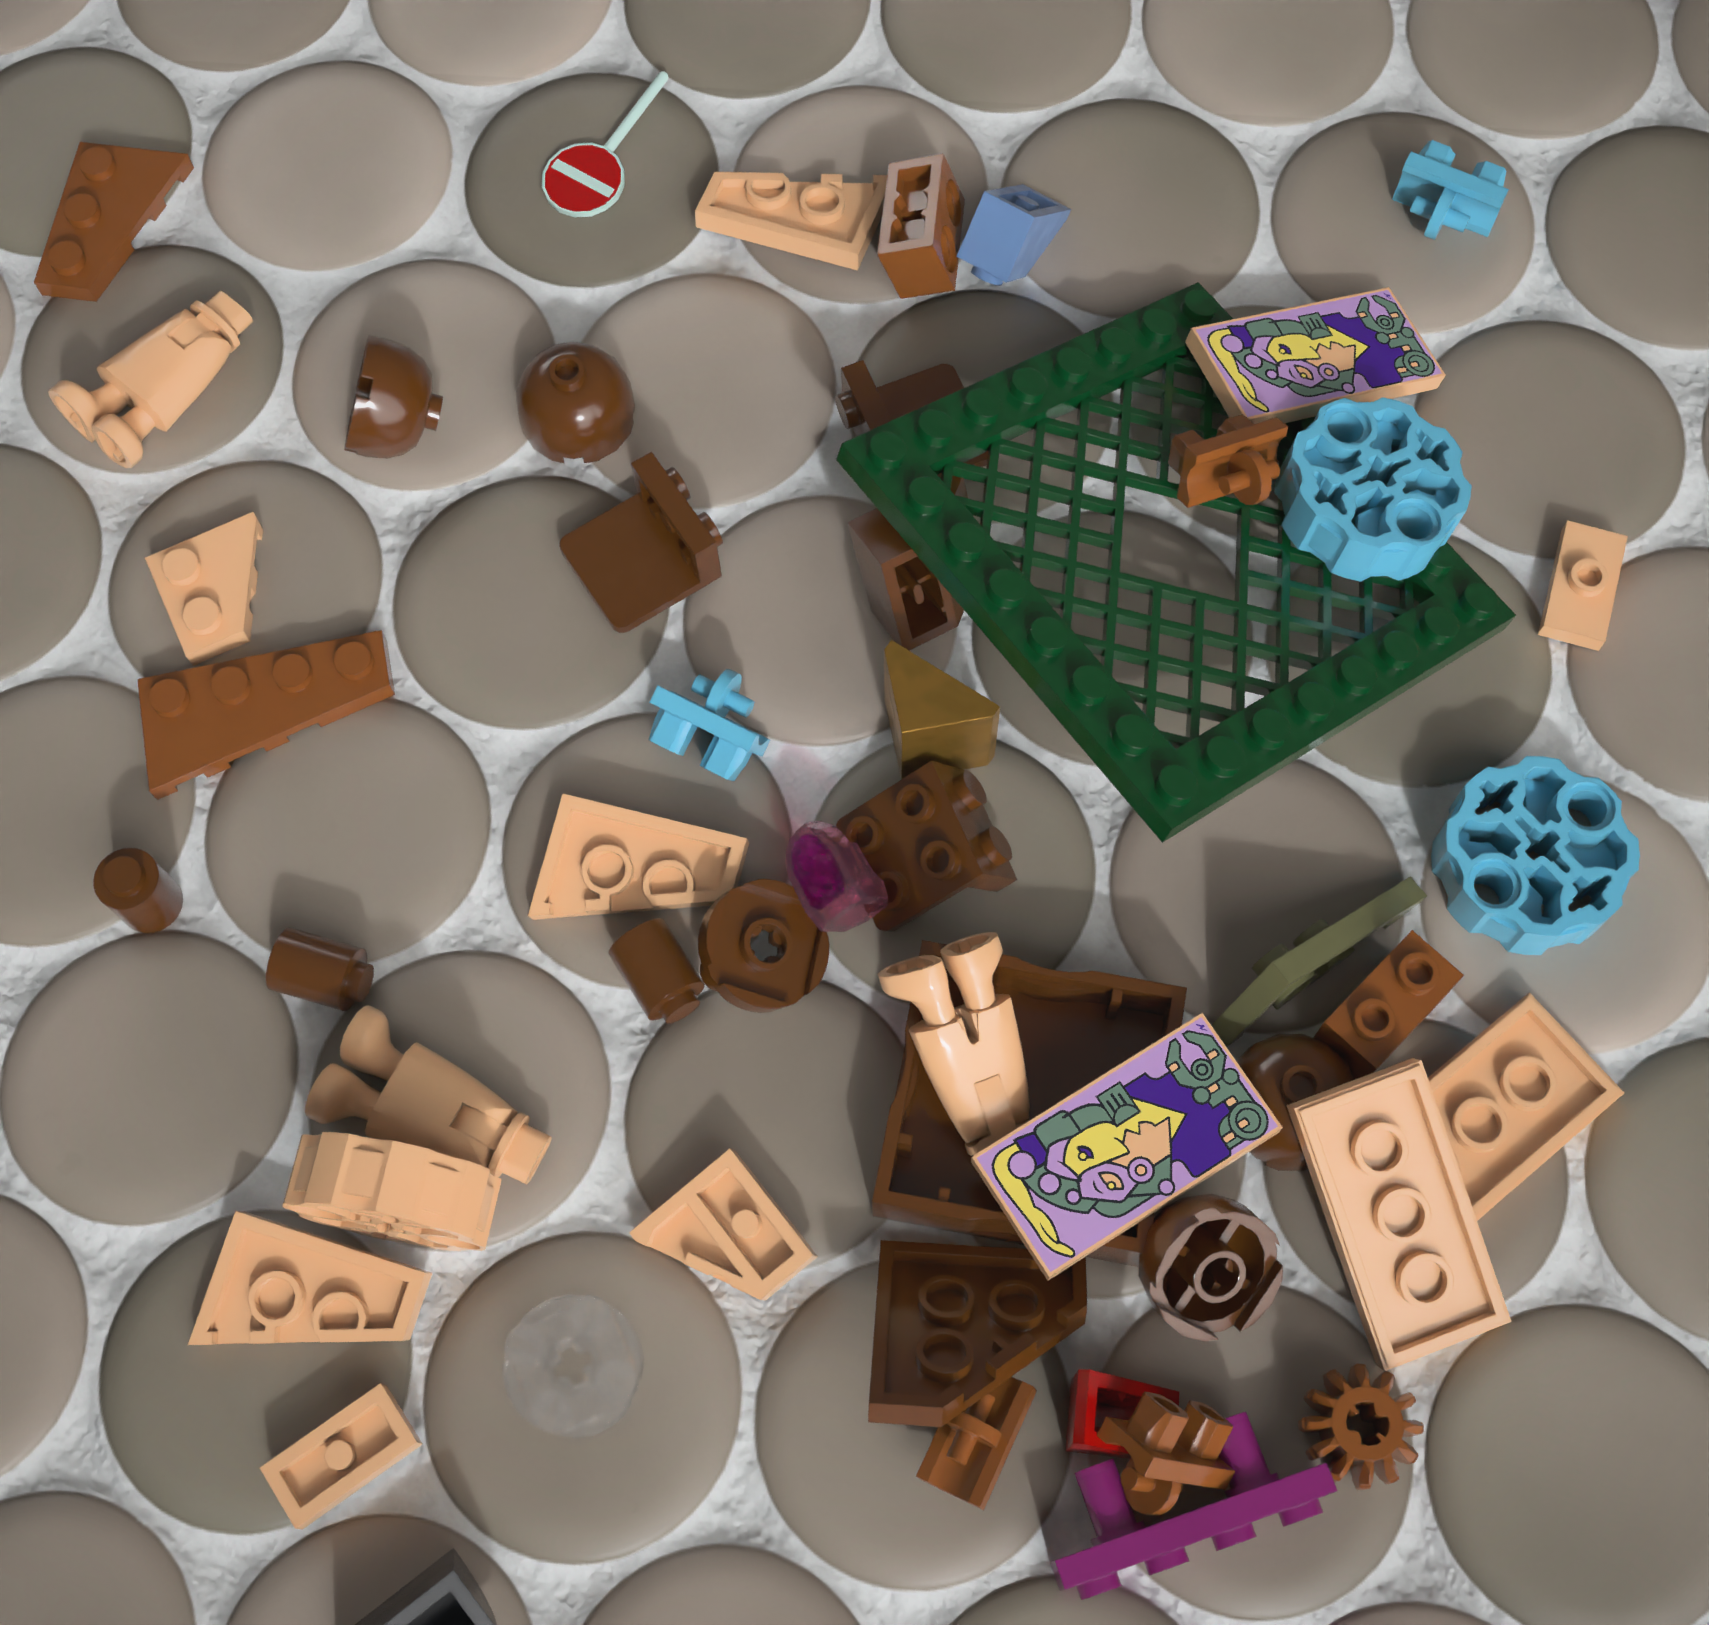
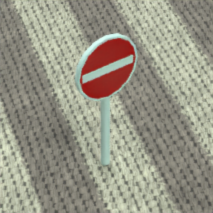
[542,71,668,218]

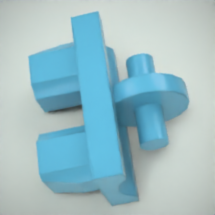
[1392,140,1509,240]
[649,669,770,781]

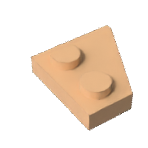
[145,512,263,666]
[629,1148,818,1301]

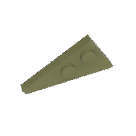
[1211,876,1427,1047]

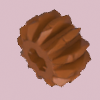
[1298,1363,1424,1490]

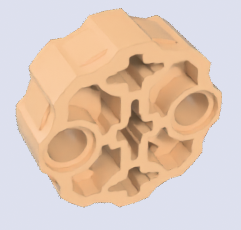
[282,1132,502,1252]

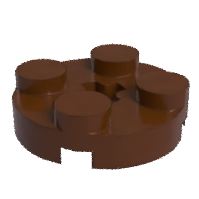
[698,879,830,1013]

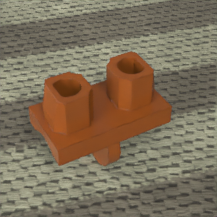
[1168,414,1288,508]
[916,1377,1037,1511]
[1097,1391,1235,1515]

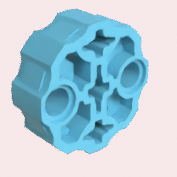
[1274,397,1472,582]
[1431,756,1640,955]

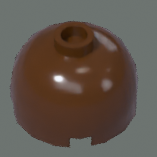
[344,335,443,459]
[516,341,635,463]
[1237,1034,1355,1171]
[1138,1194,1283,1342]

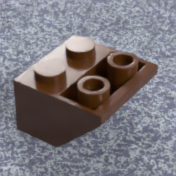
[847,476,968,651]

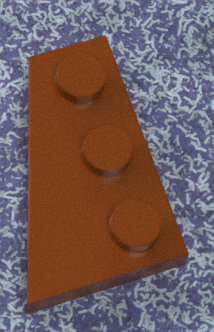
[34,142,194,302]

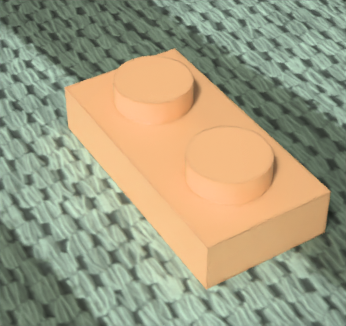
[260,1383,423,1530]

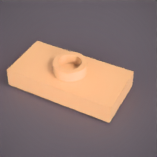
[1538,520,1628,651]

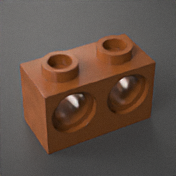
[877,153,965,299]
[1313,930,1464,1079]

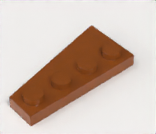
[137,630,395,800]

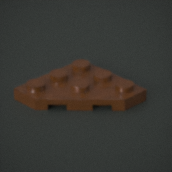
[868,1240,1087,1427]

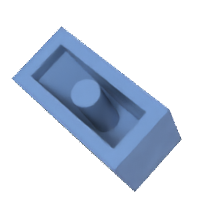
[957,184,1071,286]

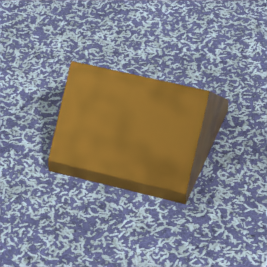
[884,640,1000,779]

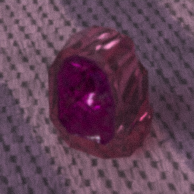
[786,821,888,932]

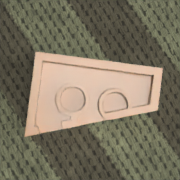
[695,172,887,271]
[528,794,749,920]
[188,1211,432,1345]

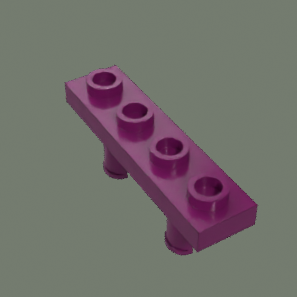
[1050,1412,1338,1600]

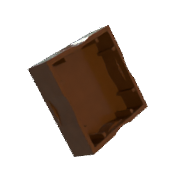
[872,940,1187,1267]

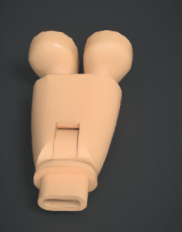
[48,291,253,468]
[877,932,1030,1156]
[305,1005,552,1184]

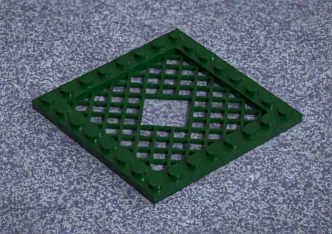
[836,282,1516,843]

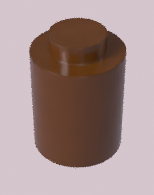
[93,848,183,933]
[608,918,705,1024]
[266,927,374,1011]

